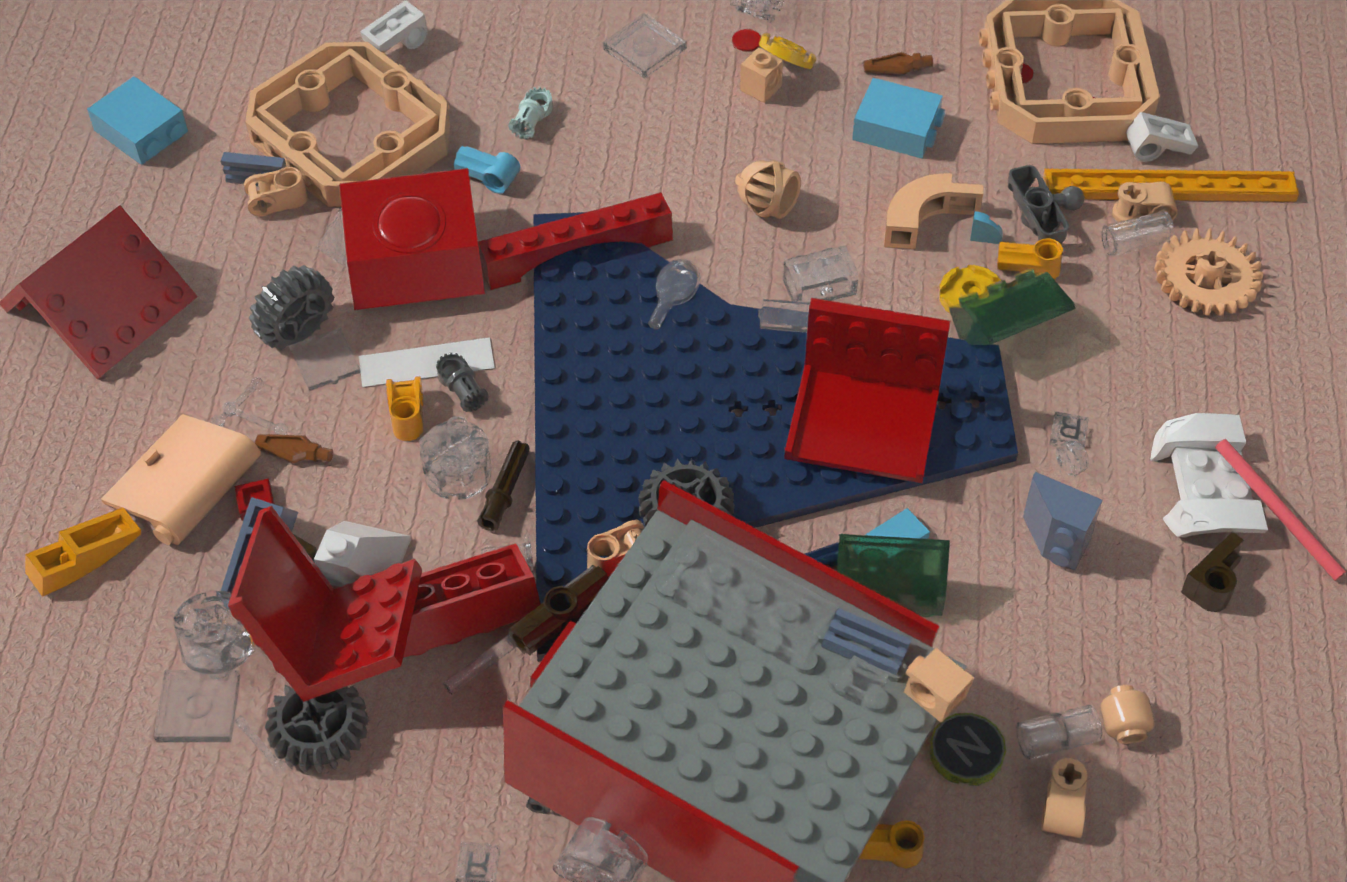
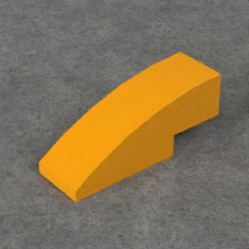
[25,507,141,597]

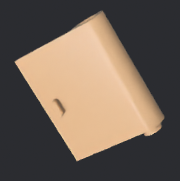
[101,414,261,545]

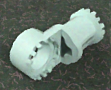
[508,87,553,140]

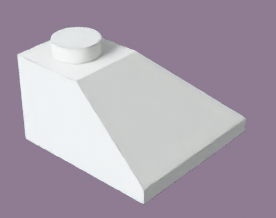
[314,521,411,587]

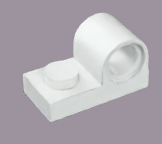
[360,0,427,52]
[1126,112,1199,162]

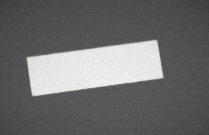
[359,337,495,387]

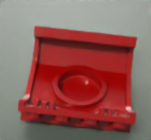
[339,168,485,310]

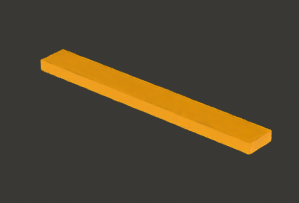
[1043,169,1299,202]

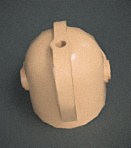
[735,160,801,219]

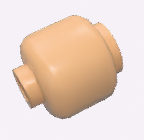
[1100,685,1155,744]

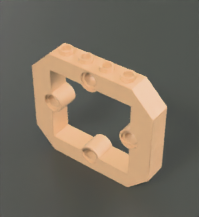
[979,0,1160,144]
[245,42,450,207]

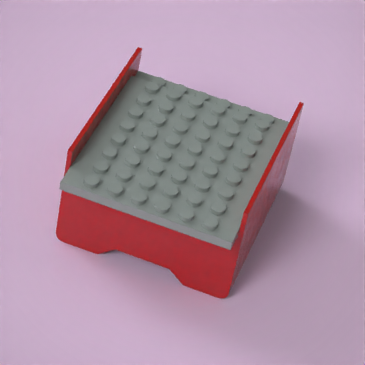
[503,480,967,882]

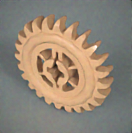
[1154,228,1263,316]

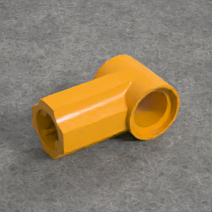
[997,238,1063,281]
[858,820,925,869]

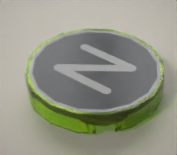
[930,713,1006,786]

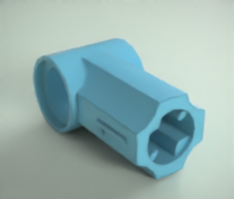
[454,146,521,194]

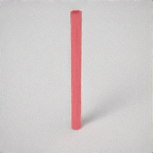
[1215,439,1346,581]

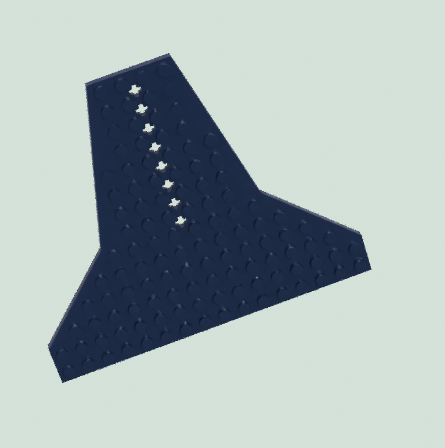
[533,212,1018,662]

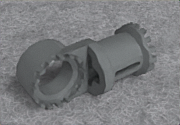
[436,353,489,412]

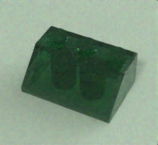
[949,269,1076,345]
[835,534,950,617]

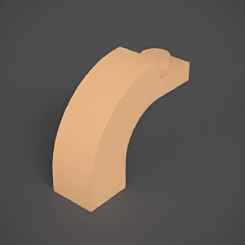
[884,173,983,249]

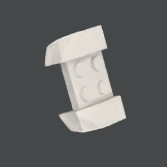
[1150,413,1268,537]

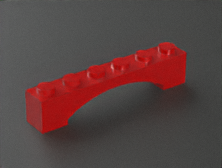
[478,192,673,290]

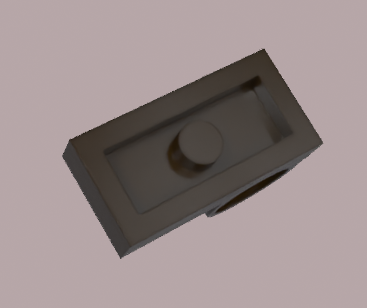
[1181,531,1244,612]

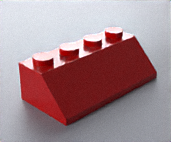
[403,543,541,658]

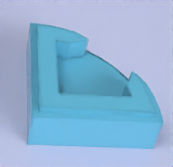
[970,211,1003,244]

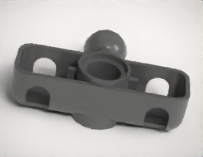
[1007,165,1085,244]

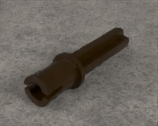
[477,440,530,531]

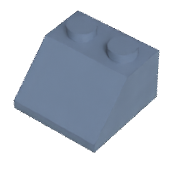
[1023,472,1102,571]

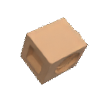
[740,47,783,103]
[904,648,974,723]

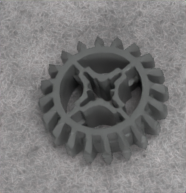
[248,265,335,350]
[639,459,734,526]
[265,685,369,774]

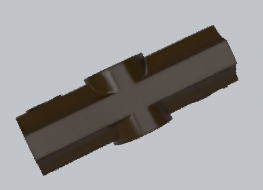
[509,565,609,655]

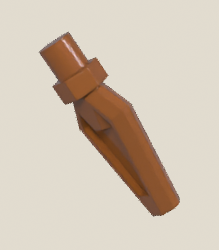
[863,52,933,74]
[255,434,333,463]

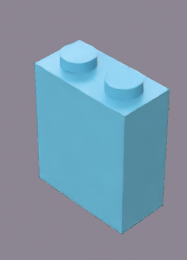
[87,76,188,165]
[852,78,946,159]

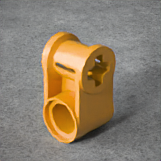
[386,376,424,441]

